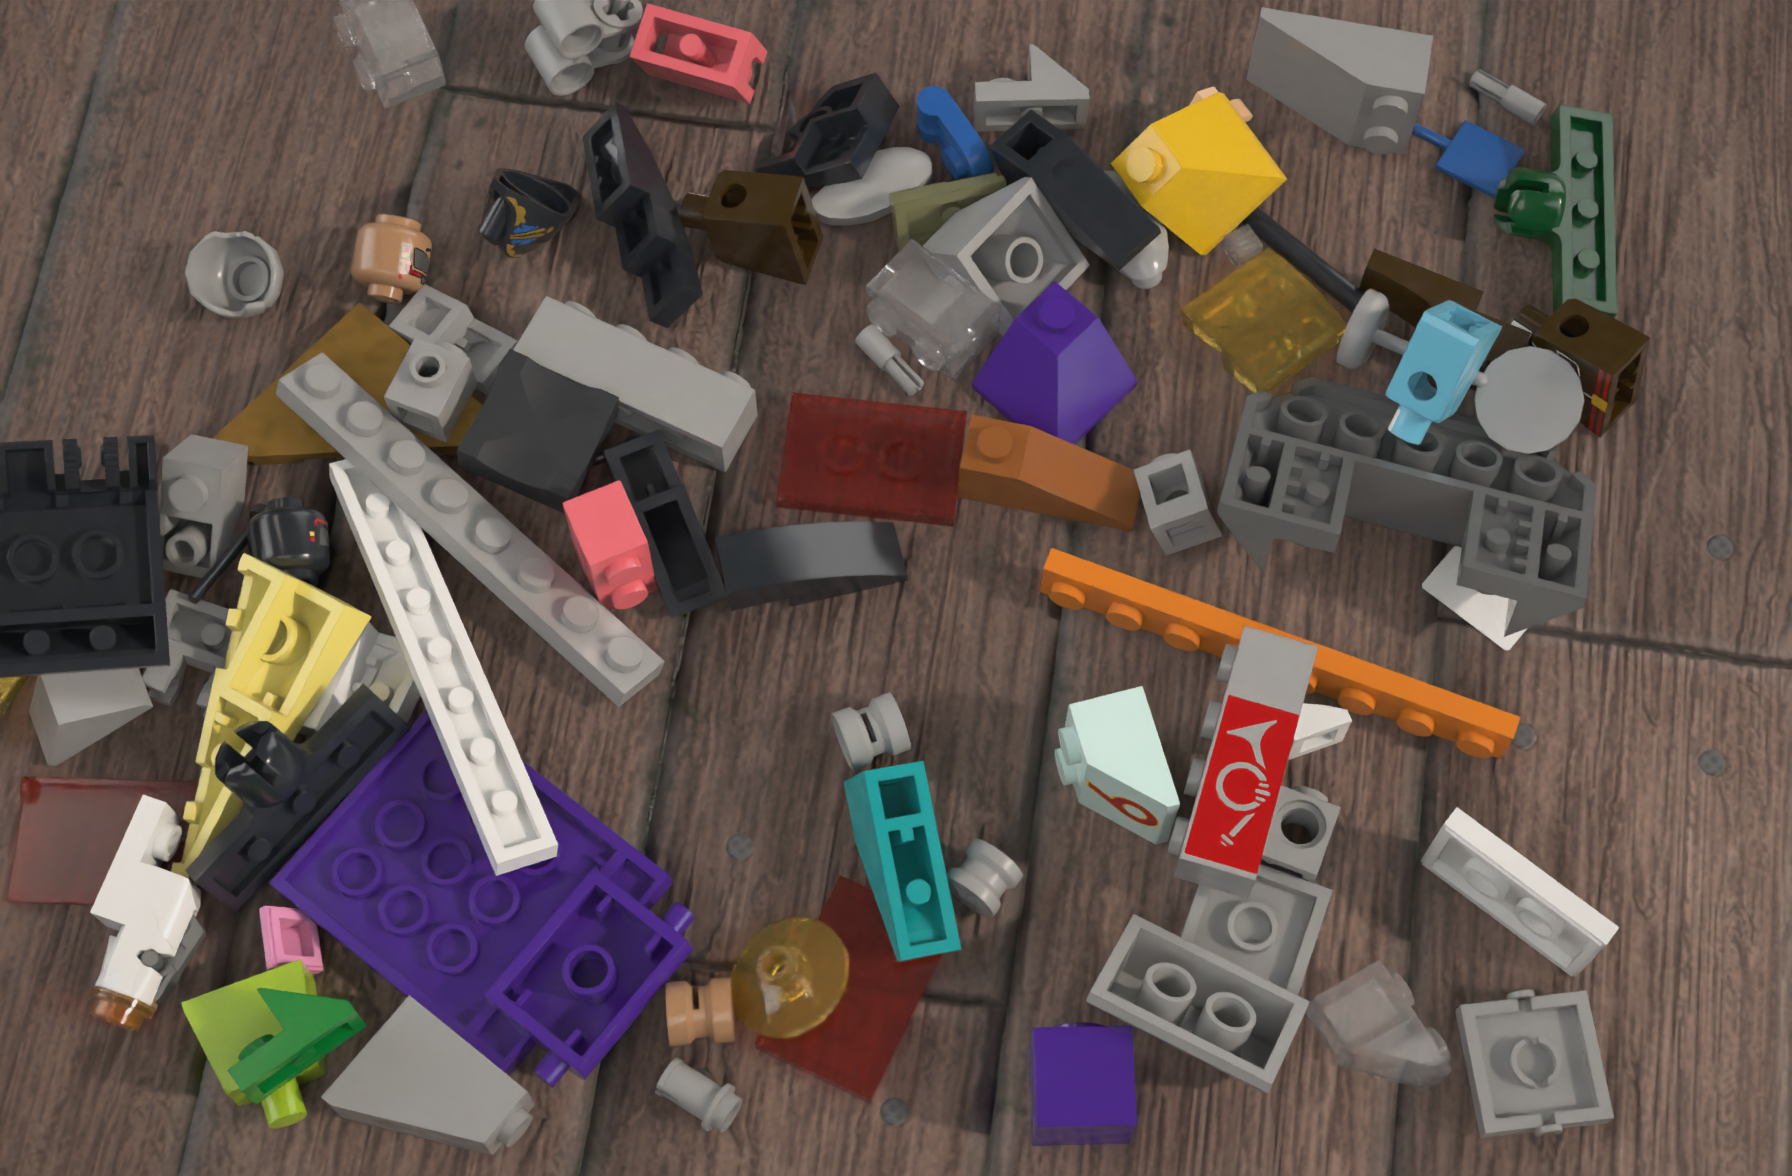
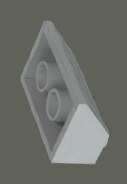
[1086,914,1310,1094]

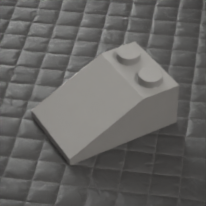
[1246,7,1433,155]

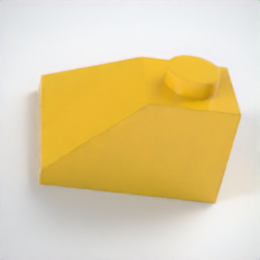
[1111,92,1287,256]

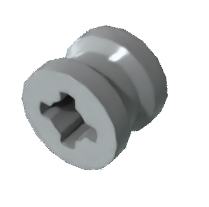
[946,839,1023,918]

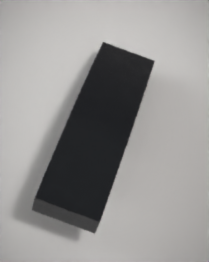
[582,102,703,328]

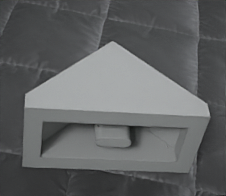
[29,668,153,767]

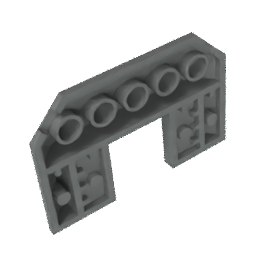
[1216,377,1597,637]

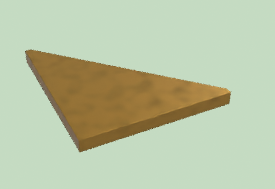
[212,302,483,465]

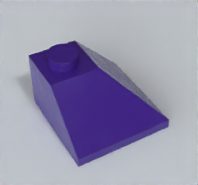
[972,281,1137,445]

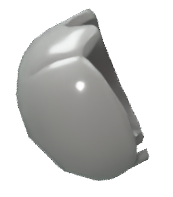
[185,231,284,319]

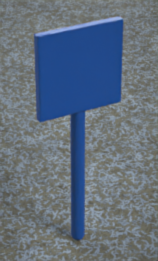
[1412,120,1525,198]

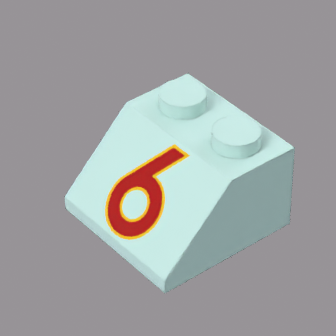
[1055,686,1180,845]

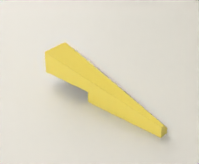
[171,553,372,885]

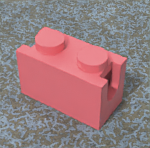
[629,3,768,104]

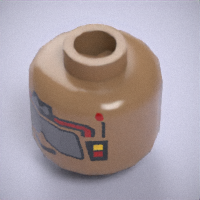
[351,214,432,304]

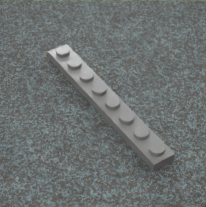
[275,352,665,707]

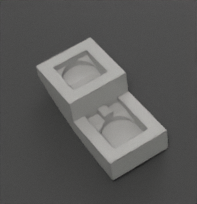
[389,284,518,395]

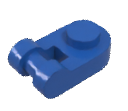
[917,86,993,180]

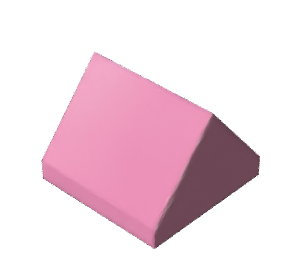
[259,905,324,975]

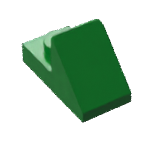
[227,988,367,1105]

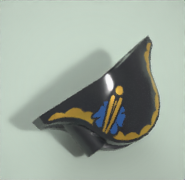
[478,168,582,258]

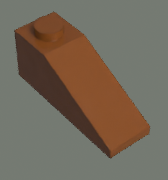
[958,415,1140,532]

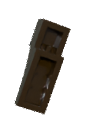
[1359,248,1531,391]

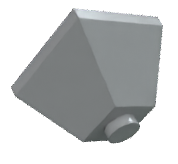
[918,177,1090,336]

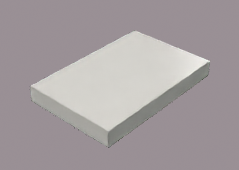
[1421,807,1619,977]

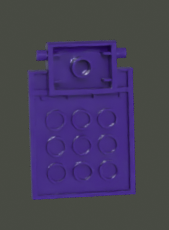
[269,710,695,1088]

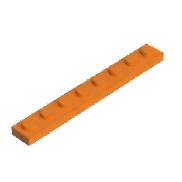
[1040,548,1520,759]

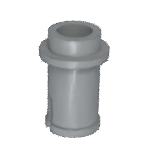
[655,1057,743,1133]

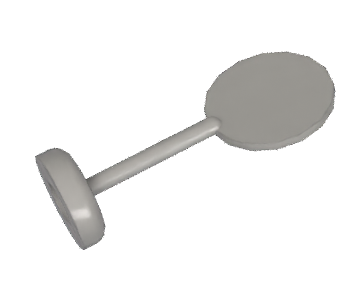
[1336,289,1585,454]

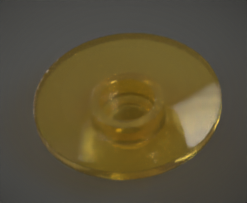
[730,917,849,1039]

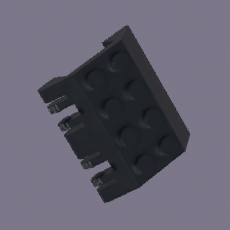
[0,435,170,678]

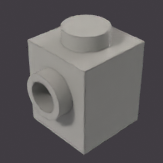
[384,337,477,443]

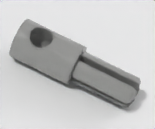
[1469,69,1547,126]
[855,324,924,396]

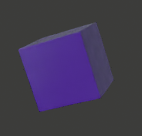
[1028,1022,1137,1146]

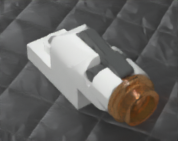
[90,795,206,1032]

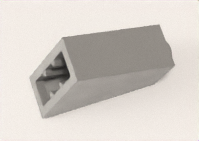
[321,995,535,1156]

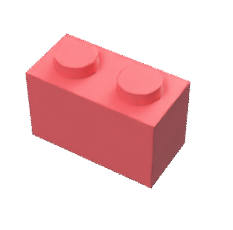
[562,480,657,610]

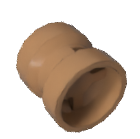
[665,977,735,1047]

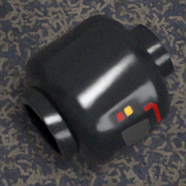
[247,497,331,586]

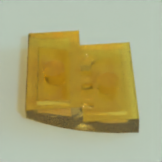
[1180,247,1347,393]

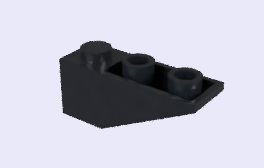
[989,109,1161,271]

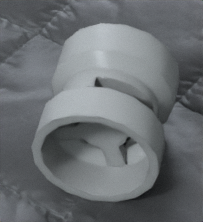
[831,692,911,771]

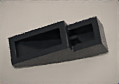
[601,429,727,619]
[715,521,908,611]

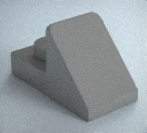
[973,44,1090,132]

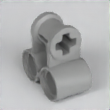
[525,0,643,96]

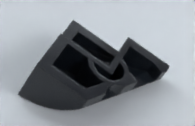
[754,72,900,186]

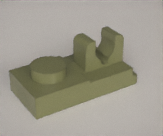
[889,172,1006,254]

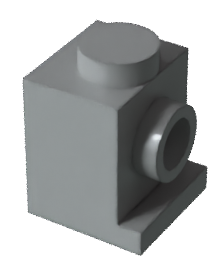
[1134,449,1222,556]

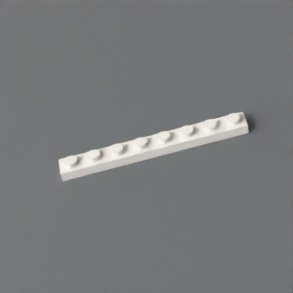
[329,459,558,876]

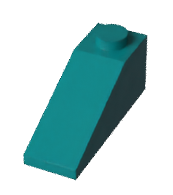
[844,761,961,962]

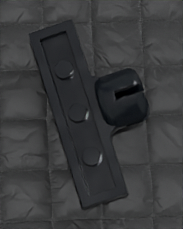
[185,683,411,913]

